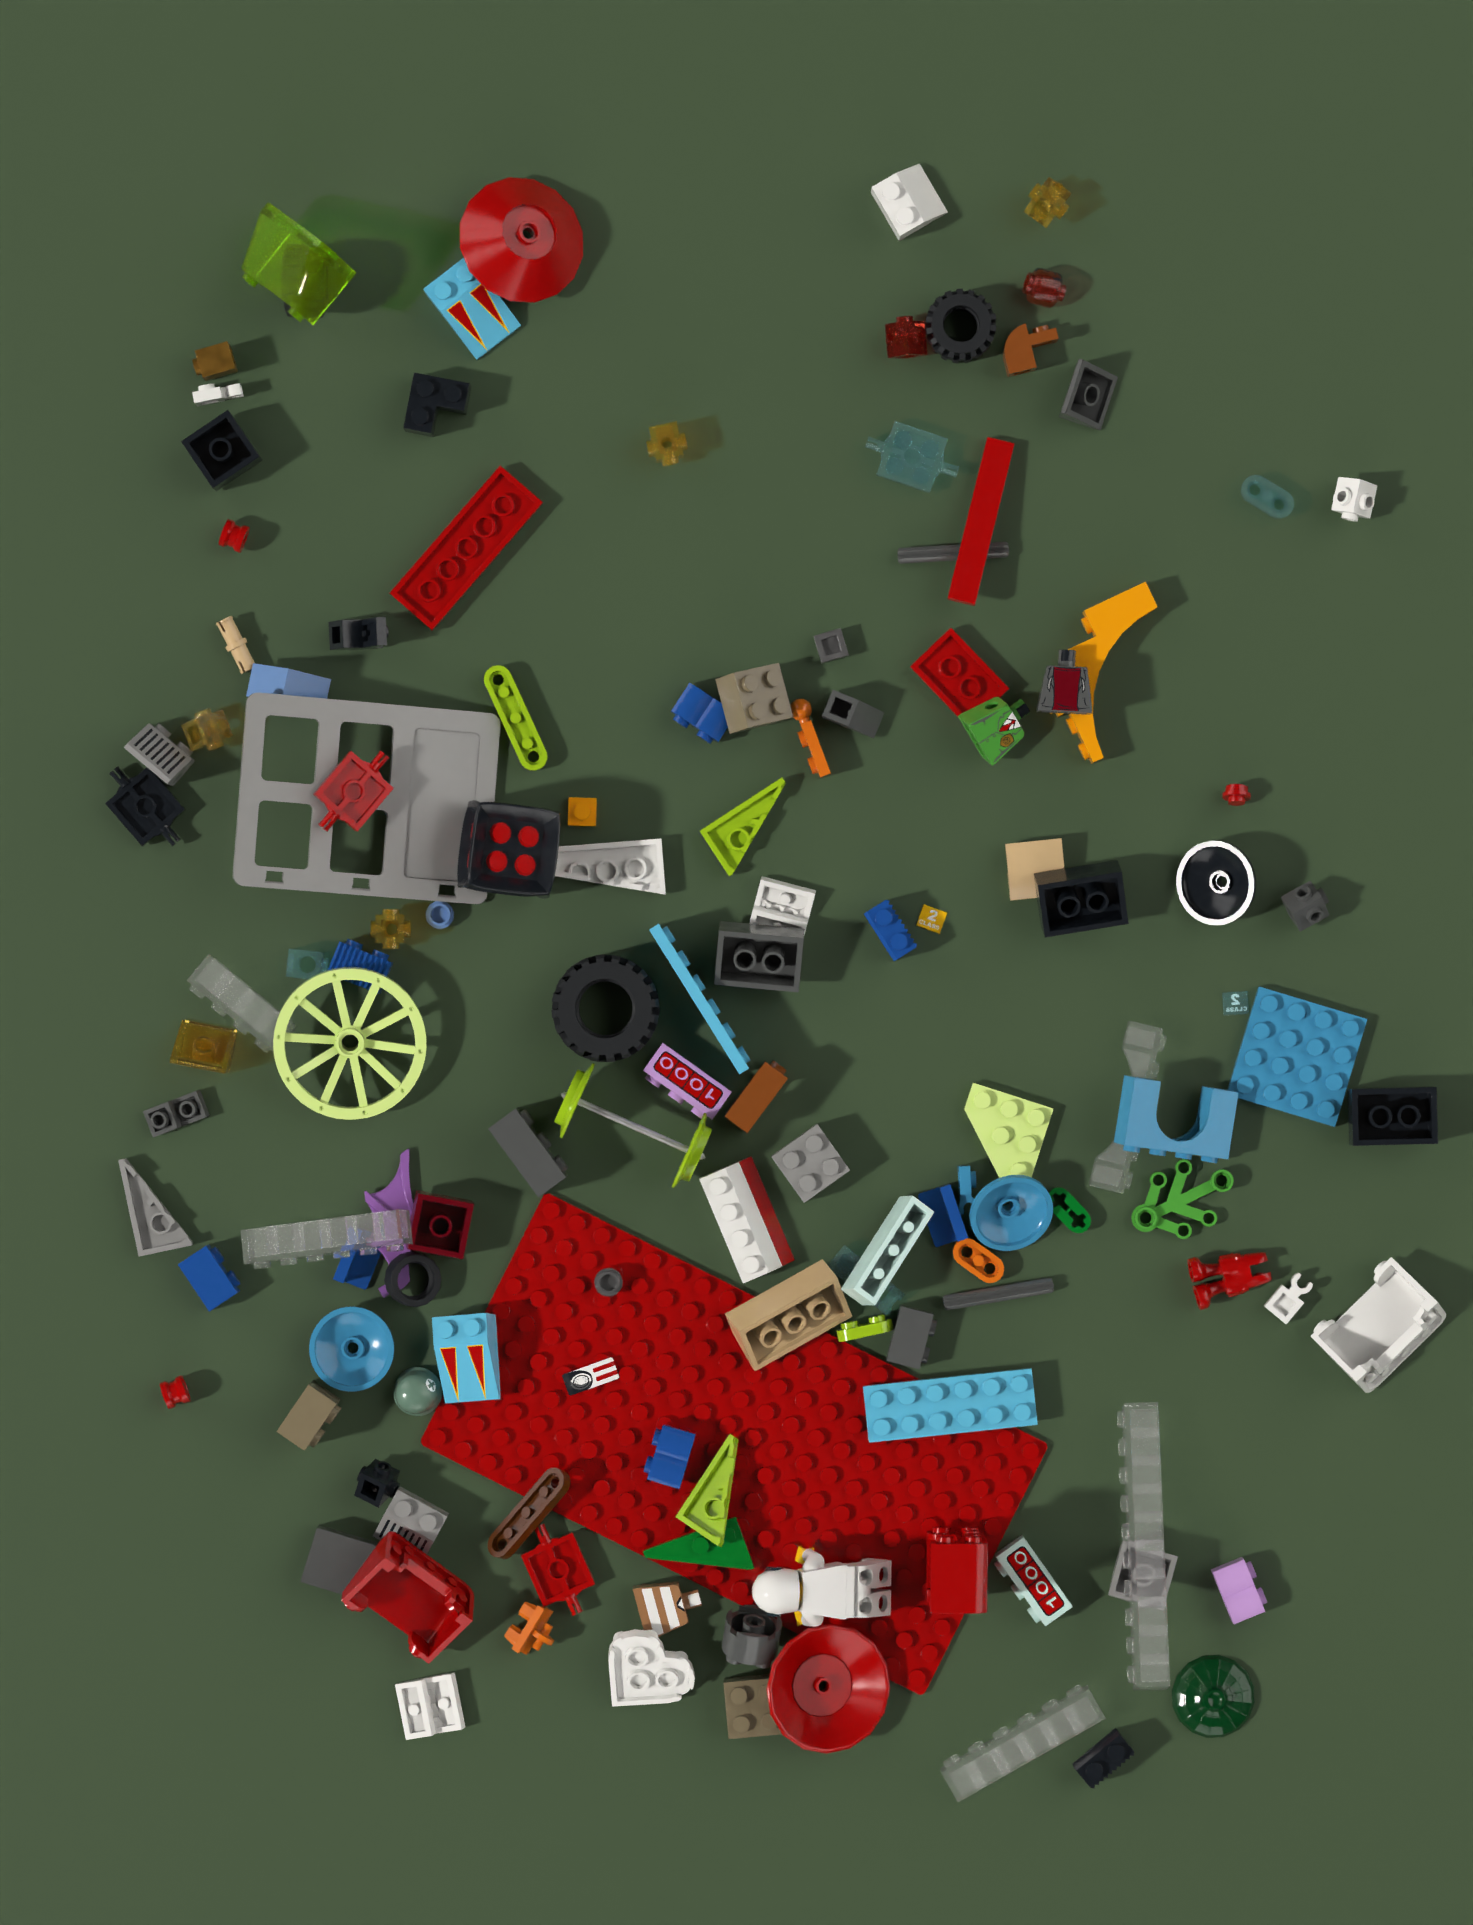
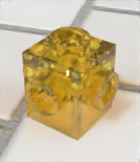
[1024,177,1072,228]
[646,421,688,466]
[181,708,233,751]
[371,909,411,949]

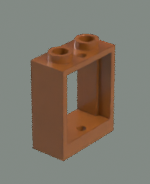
[725,1060,788,1133]

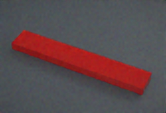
[947,437,1015,606]

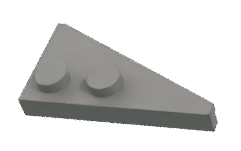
[118,1158,193,1257]

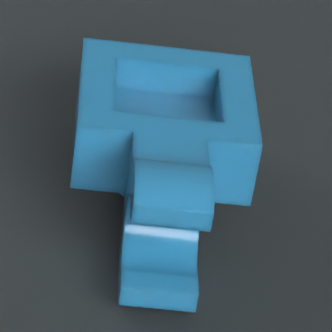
[957,1165,976,1214]

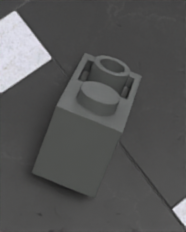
[822,690,884,739]

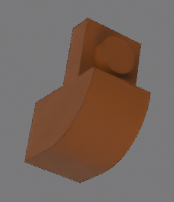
[1003,323,1059,377]

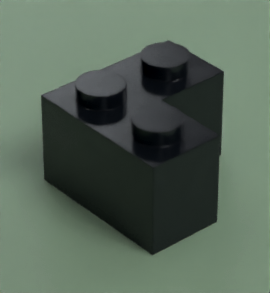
[403,373,471,437]

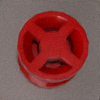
[218,519,250,553]
[160,1375,191,1409]

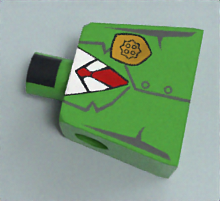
[958,697,1030,766]

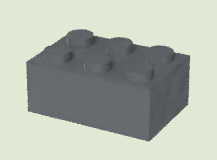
[714,921,805,992]
[488,1108,569,1198]

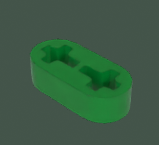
[1049,1187,1091,1233]

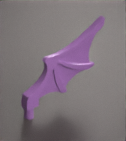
[364,1149,414,1298]

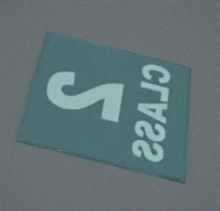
[1222,991,1249,1015]

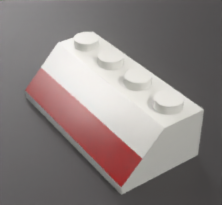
[699,1156,795,1283]

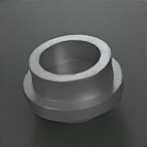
[594,1268,623,1296]

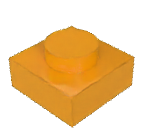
[568,797,597,827]

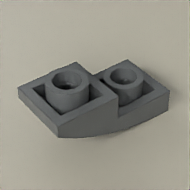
[143,1090,210,1137]

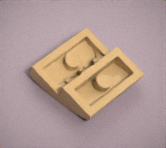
[1005,838,1064,901]

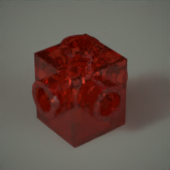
[885,316,927,359]

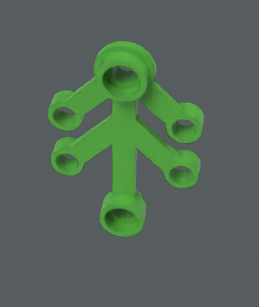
[1131,1159,1234,1239]

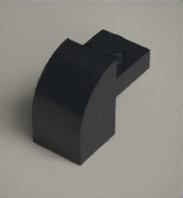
[329,617,389,650]

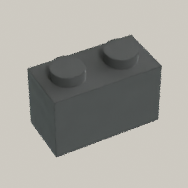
[886,1304,937,1369]

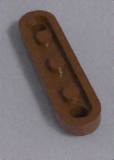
[488,1468,570,1559]

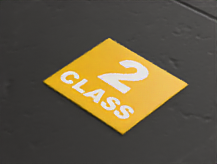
[916,904,947,934]

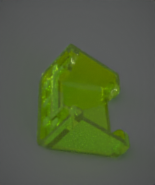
[241,202,356,325]

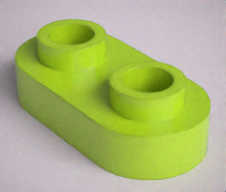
[836,1314,894,1342]

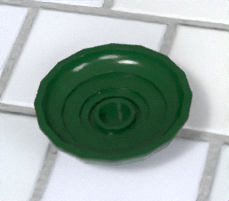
[1172,1655,1255,1738]

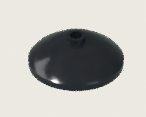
[1176,840,1256,925]

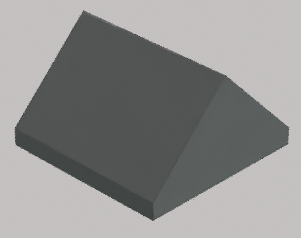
[1059,359,1118,430]

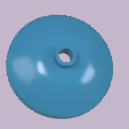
[969,1175,1053,1251]
[309,1306,394,1392]

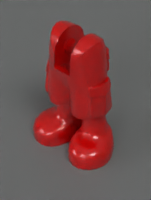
[1187,1252,1272,1310]

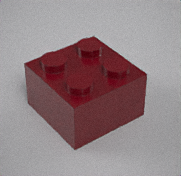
[406,1190,474,1259]

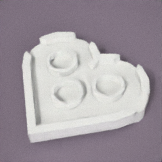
[608,1629,695,1707]

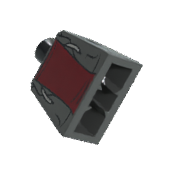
[1037,650,1092,715]

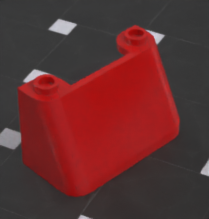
[341,1531,474,1664]

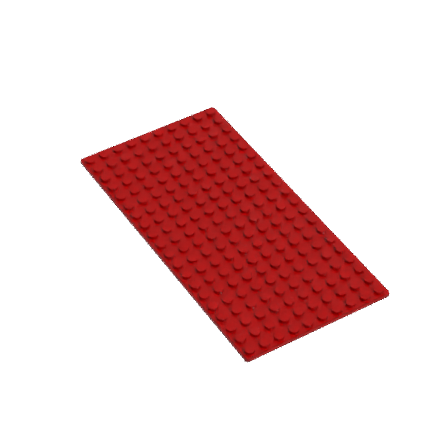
[421,1193,1047,1695]

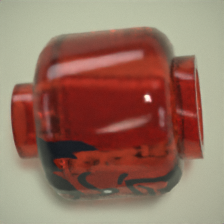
[1022,268,1066,308]

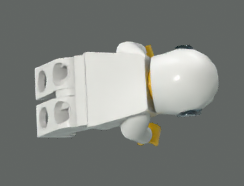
[752,1546,892,1627]

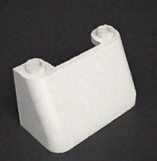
[1311,1257,1446,1393]

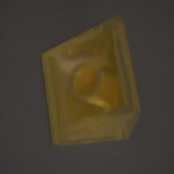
[170,1019,237,1074]

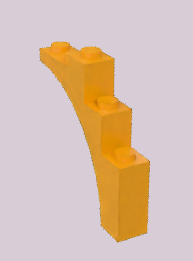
[1050,582,1158,764]

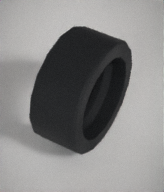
[384,1252,442,1307]

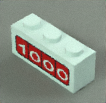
[994,1535,1073,1626]

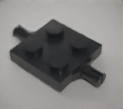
[105,766,186,847]

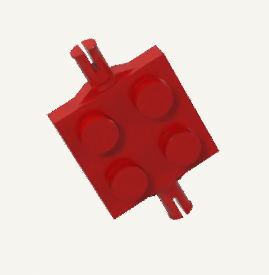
[313,751,394,832]
[521,1523,595,1616]

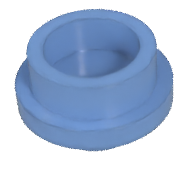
[426,901,454,929]

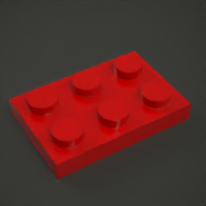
[910,628,1009,717]

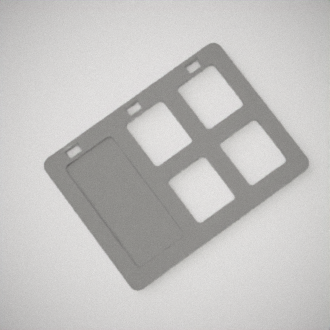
[233,693,500,904]

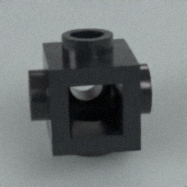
[354,1459,400,1508]

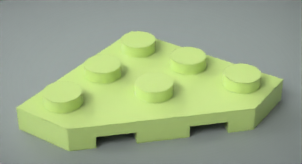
[964,1083,1053,1178]

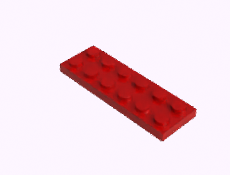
[390,465,543,631]

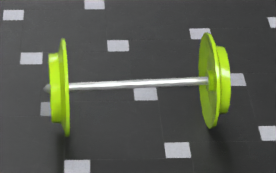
[554,1063,712,1188]

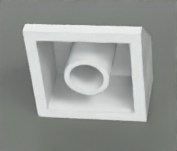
[871,163,948,241]

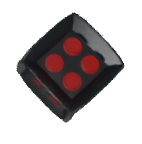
[457,800,561,899]

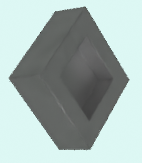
[813,628,849,664]

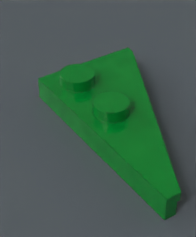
[643,1516,754,1570]

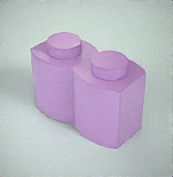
[1211,1557,1267,1624]

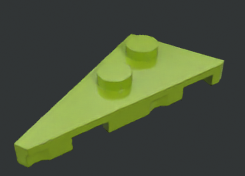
[700,777,786,877]
[676,1434,739,1547]

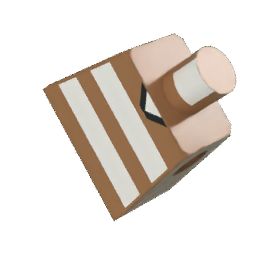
[633,1581,702,1637]

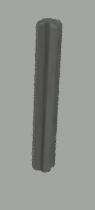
[897,542,1009,564]
[943,1277,1054,1310]

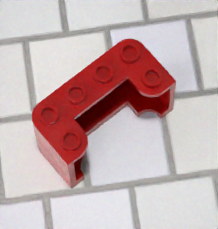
[926,1527,988,1614]

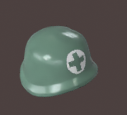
[393,1367,442,1416]

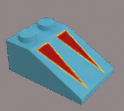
[423,258,521,360]
[432,1313,501,1404]

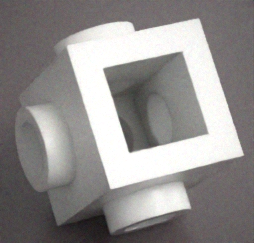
[1331,477,1377,522]

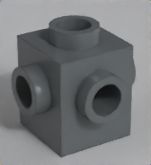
[1281,881,1330,932]

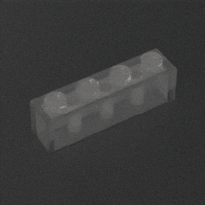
[187,954,298,1053]

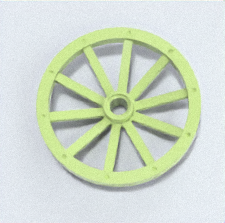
[273,967,427,1120]

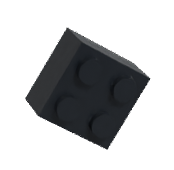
[181,410,262,492]

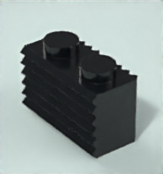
[1073,1728,1134,1789]

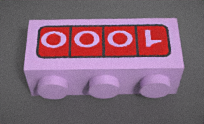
[643,1043,732,1119]

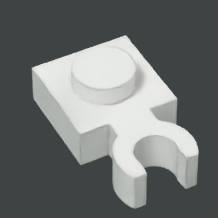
[192,383,244,407]
[1264,1272,1313,1324]

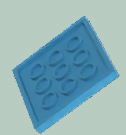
[1227,987,1367,1127]

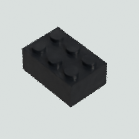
[1034,860,1129,938]
[1348,1086,1438,1146]

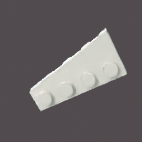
[555,838,666,895]

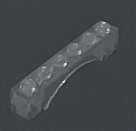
[1088,1021,1166,1194]

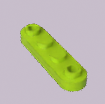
[484,665,548,771]

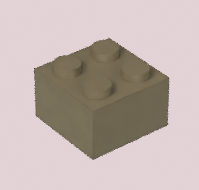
[715,663,793,734]
[276,1380,341,1451]
[723,1674,782,1739]

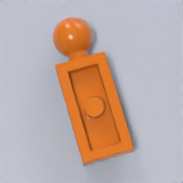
[790,698,831,778]

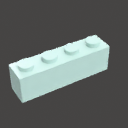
[841,1196,934,1305]

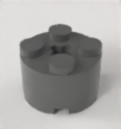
[722,1605,782,1668]

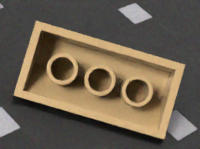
[725,1259,853,1371]

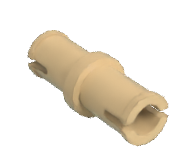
[216,616,255,674]

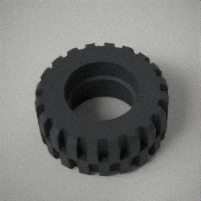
[551,955,660,1062]

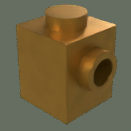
[192,341,238,381]

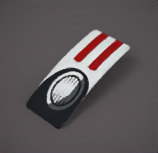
[562,1357,619,1395]

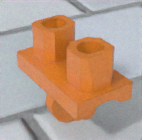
[504,1602,554,1655]

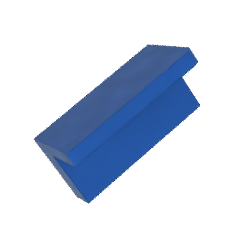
[918,1184,968,1247]
[333,1225,381,1290]

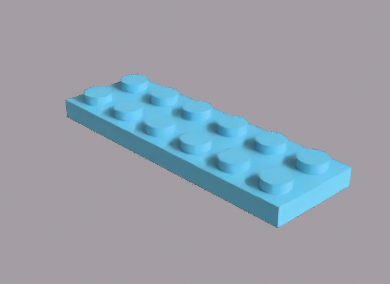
[649,924,751,1074]
[863,1368,1038,1443]

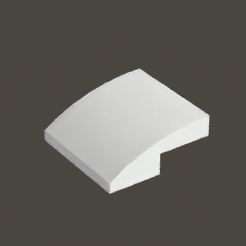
[749,876,816,935]
[395,1672,465,1740]

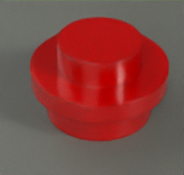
[1222,784,1251,806]

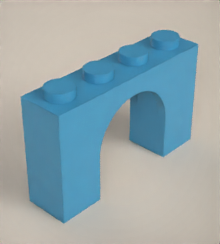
[1114,1075,1239,1163]

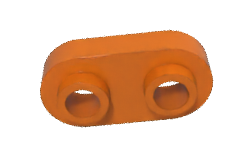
[953,1238,1004,1283]

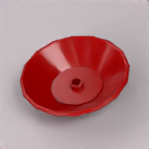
[460,177,583,303]
[766,1624,890,1754]

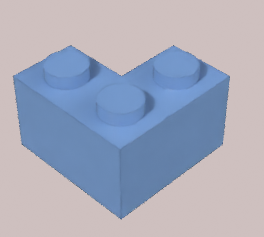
[246,663,331,699]

